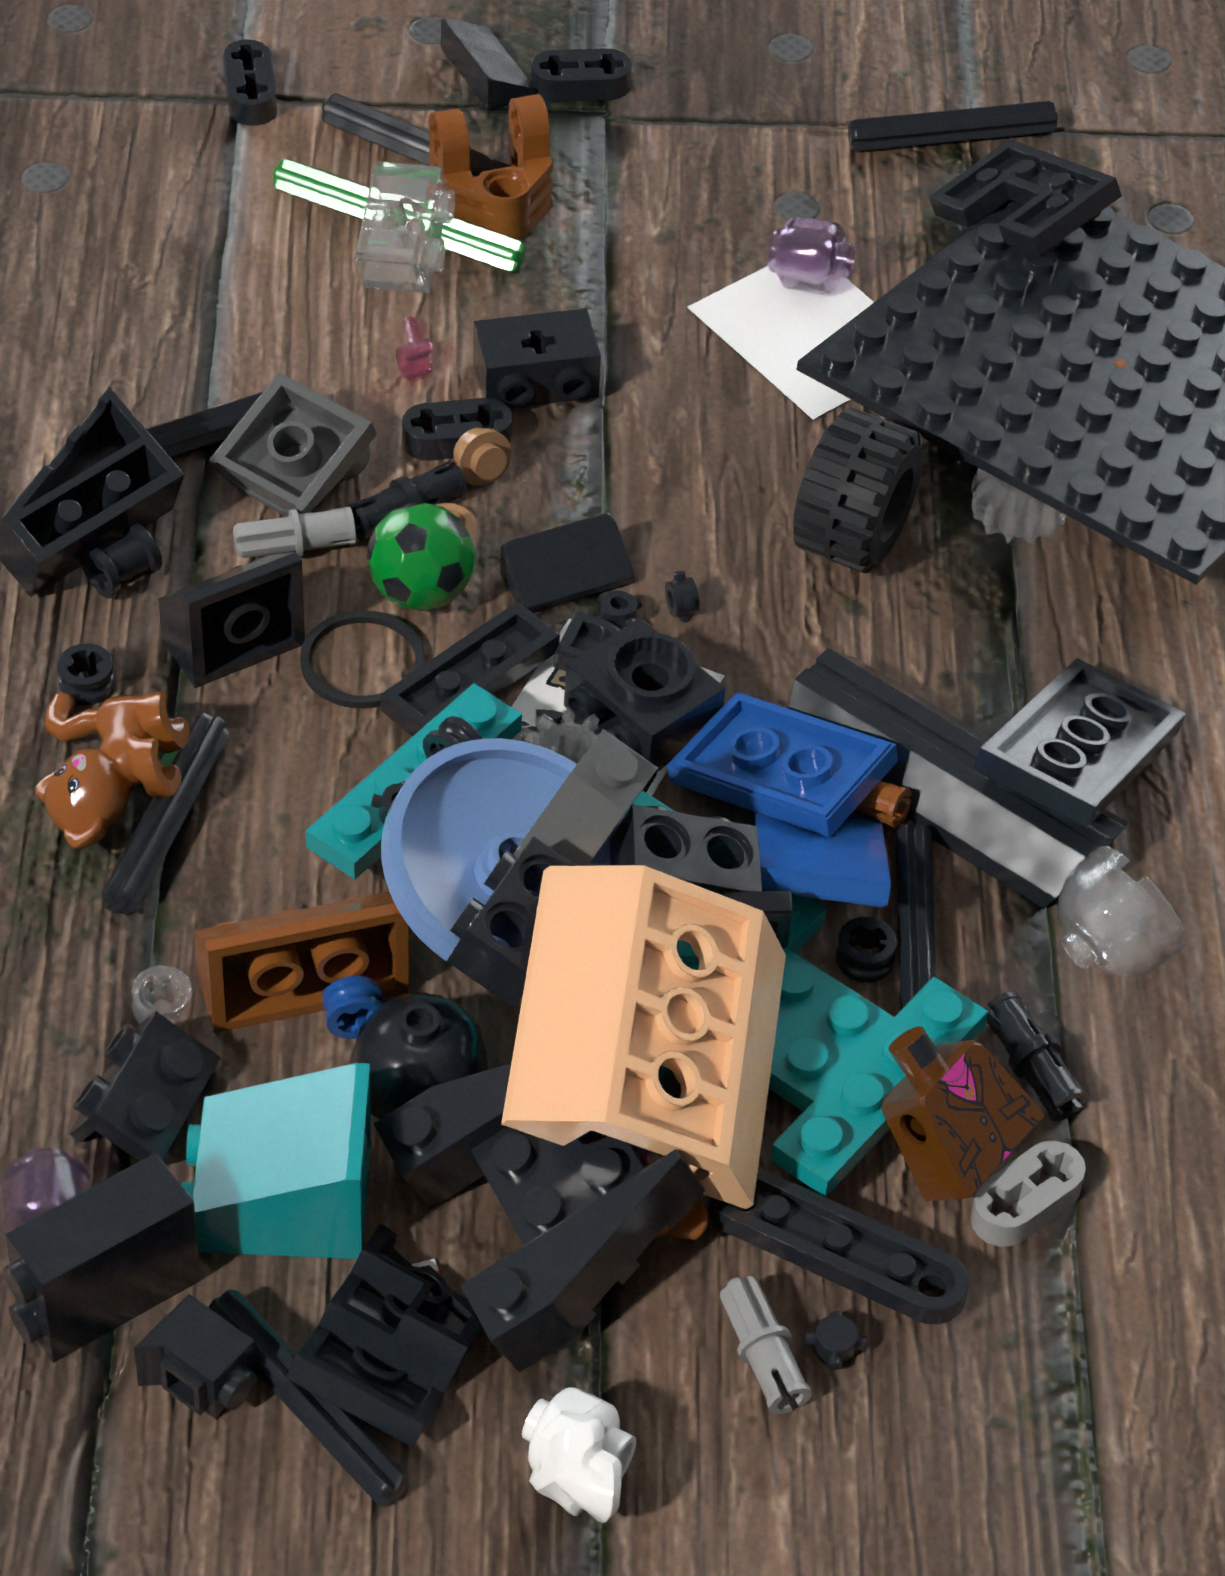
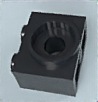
[564,617,726,774]

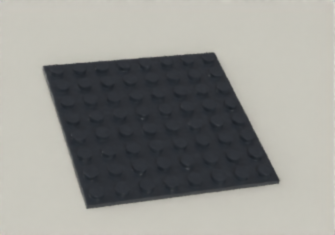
[796,199,1225,585]

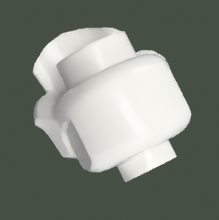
[522,1387,636,1523]

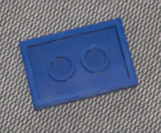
[667,692,898,838]
[752,812,891,907]

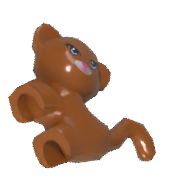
[35,690,190,849]

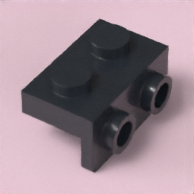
[69,1011,221,1161]

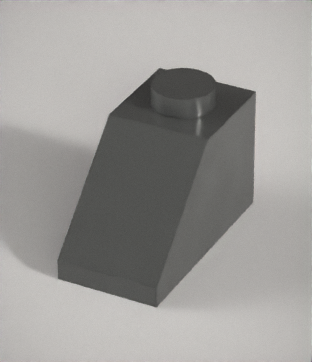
[513,729,658,866]

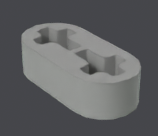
[970,1141,1086,1247]

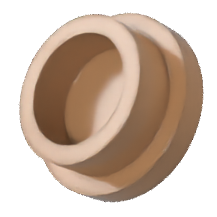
[453,428,511,486]

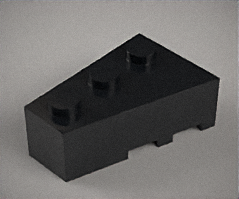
[0,386,184,597]

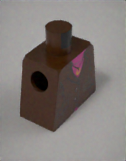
[881,1026,1045,1201]

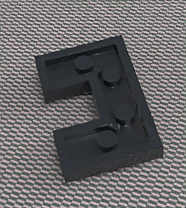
[929,139,1122,256]

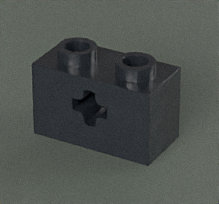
[473,308,601,408]

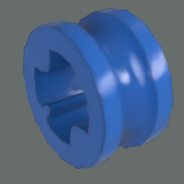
[322,976,382,1039]

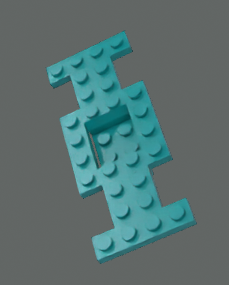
[305,683,988,1197]

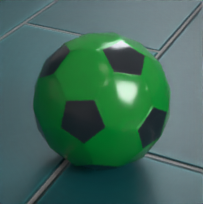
[366,503,476,611]

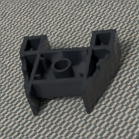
[374,1063,706,1372]

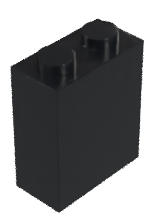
[3,1152,200,1363]

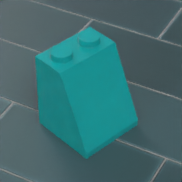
[182,1063,371,1259]

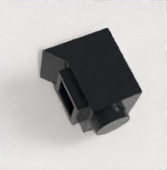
[134,1294,257,1420]

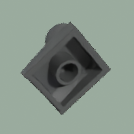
[209,372,377,517]

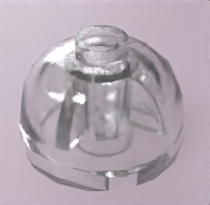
[1058,846,1186,978]

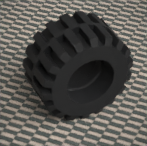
[793,407,923,574]

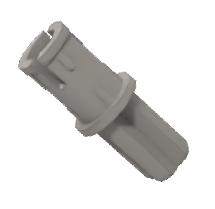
[233,506,356,558]
[720,1276,812,1414]

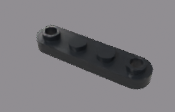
[708,1167,969,1324]

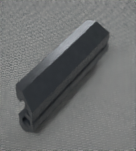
[787,648,1128,908]

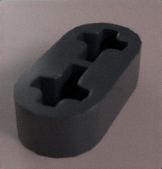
[223,39,277,126]
[531,49,632,102]
[402,398,512,461]

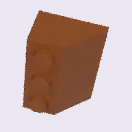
[194,892,409,1033]

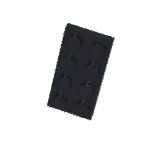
[973,658,1186,828]

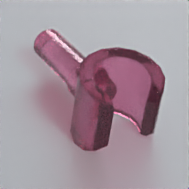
[396,316,434,380]

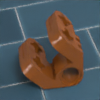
[429,94,553,240]

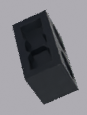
[609,805,762,895]
[446,836,576,1008]

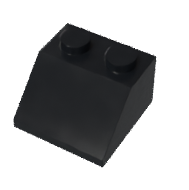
[158,552,305,688]

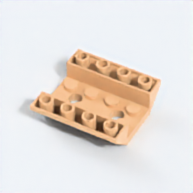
[501,865,786,1209]

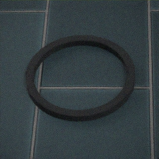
[300,610,425,708]

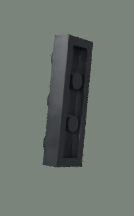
[380,601,560,737]

